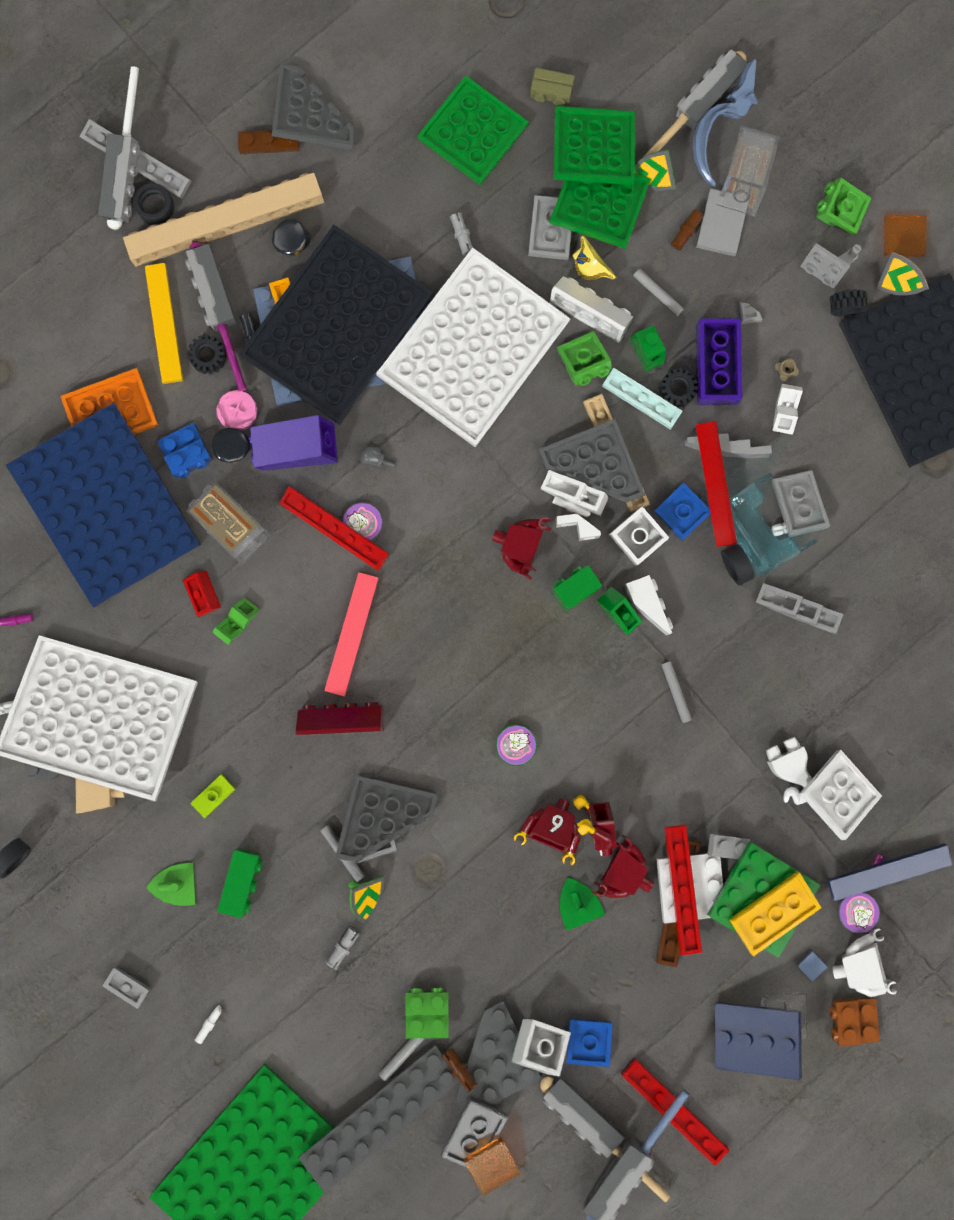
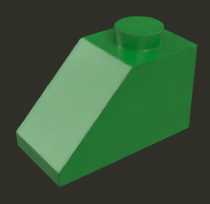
[597,587,642,636]

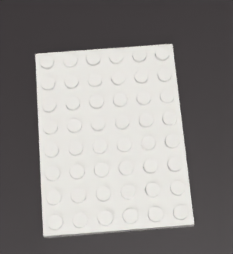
[376,248,570,447]
[0,635,198,802]

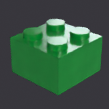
[552,565,602,613]

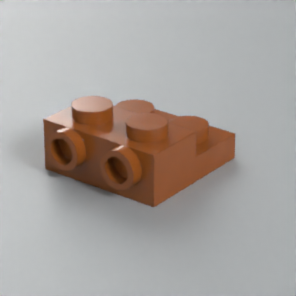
[829,997,880,1046]

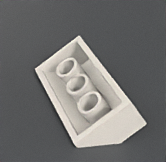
[550,276,633,343]

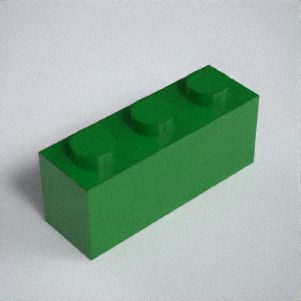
[217,848,263,919]

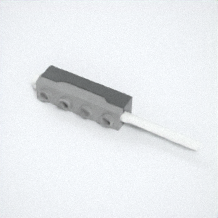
[98,66,140,230]

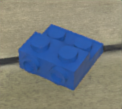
[157,423,213,478]

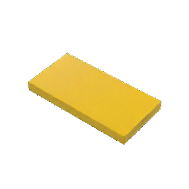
[729,872,822,956]

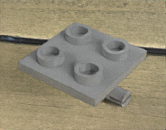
[800,243,861,289]

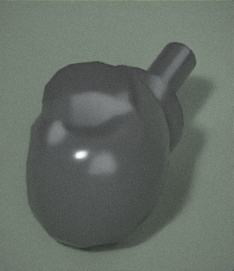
[360,444,395,468]

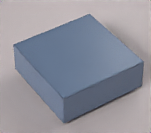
[796,951,827,982]

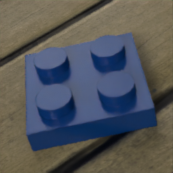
[654,483,711,541]
[566,1018,612,1067]

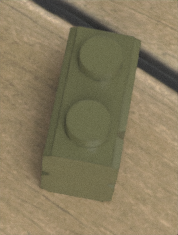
[530,67,575,106]

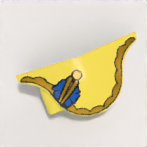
[573,236,617,280]

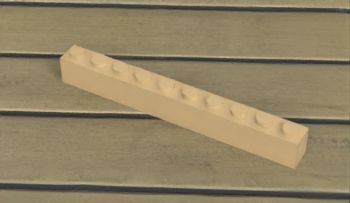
[123,173,324,267]

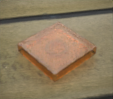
[884,215,926,257]
[464,1137,521,1196]

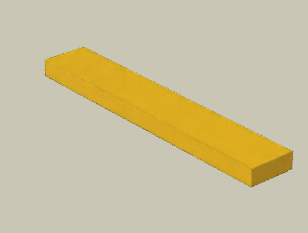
[145,263,184,384]

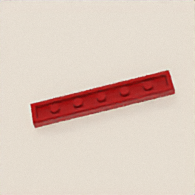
[696,421,737,547]
[279,486,390,571]
[664,824,702,956]
[621,1058,730,1166]

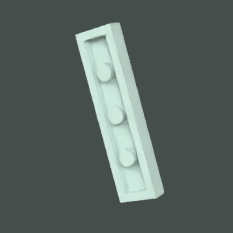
[602,368,682,430]

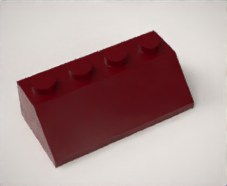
[296,702,384,735]

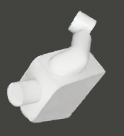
[832,928,897,997]

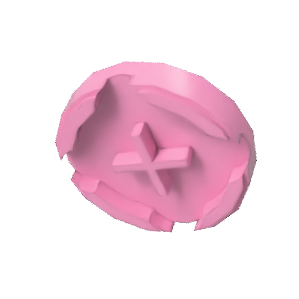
[216,390,258,431]

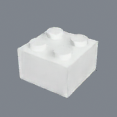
[609,507,669,565]
[512,1019,570,1076]

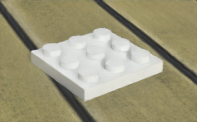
[799,750,882,840]
[657,853,723,923]

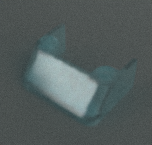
[730,473,817,577]

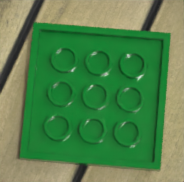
[417,76,529,186]
[553,106,635,185]
[550,173,651,249]
[707,842,820,958]

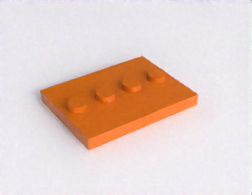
[60,368,159,435]

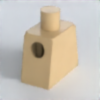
[76,778,126,813]

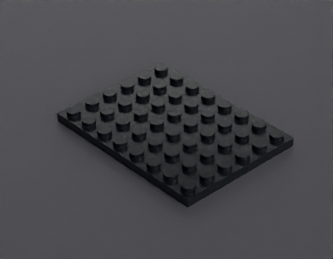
[239,225,434,425]
[839,273,954,468]

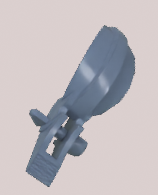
[693,59,758,187]

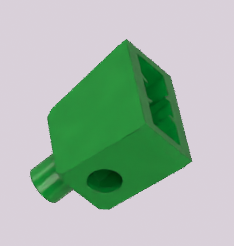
[629,325,666,372]

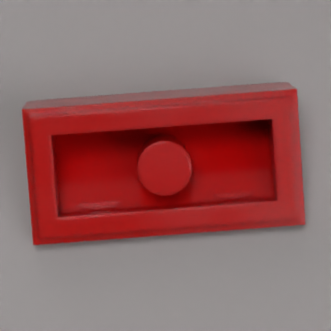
[183,571,221,617]

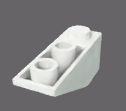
[624,575,673,636]

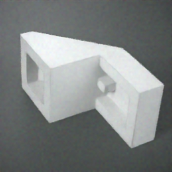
[772,384,803,434]
[555,514,601,541]

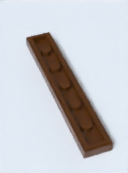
[656,839,701,968]

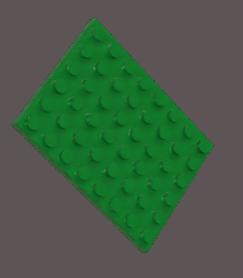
[149,1064,334,1220]

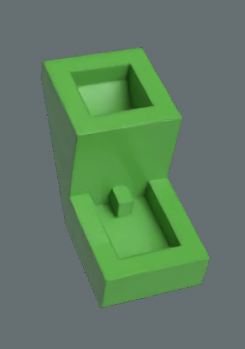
[213,597,260,645]

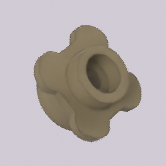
[775,358,799,381]

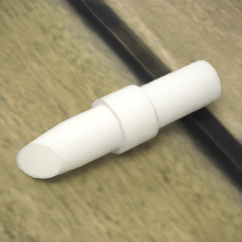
[552,496,590,517]
[195,1005,222,1044]

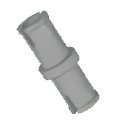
[450,213,473,256]
[326,927,360,970]

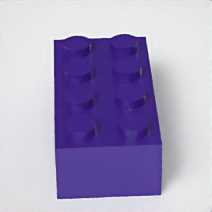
[696,319,742,405]

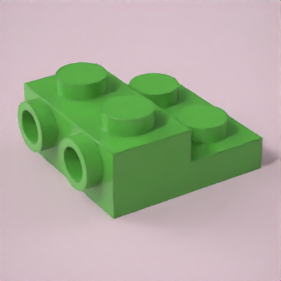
[816,178,871,235]
[557,331,612,386]
[405,988,449,1039]

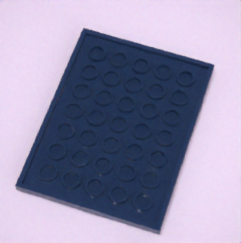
[6,403,201,607]

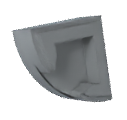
[739,303,763,324]

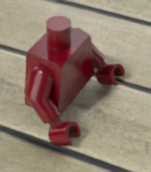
[492,517,553,580]
[592,835,654,898]

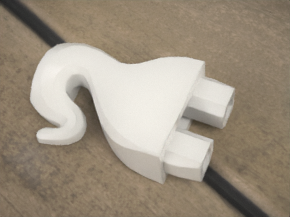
[766,737,812,805]

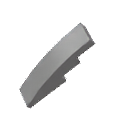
[685,433,772,458]
[756,583,844,635]

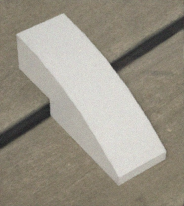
[541,470,609,516]

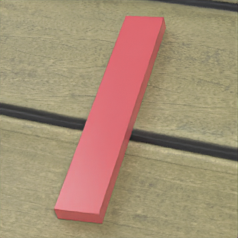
[324,572,379,697]

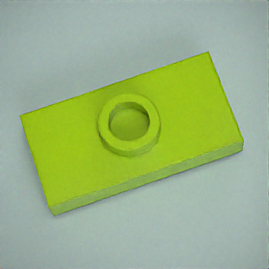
[190,774,236,818]

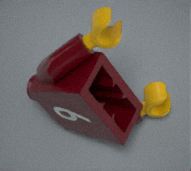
[573,795,617,856]
[514,799,580,865]

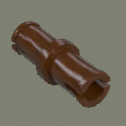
[671,210,704,251]
[442,1048,478,1093]

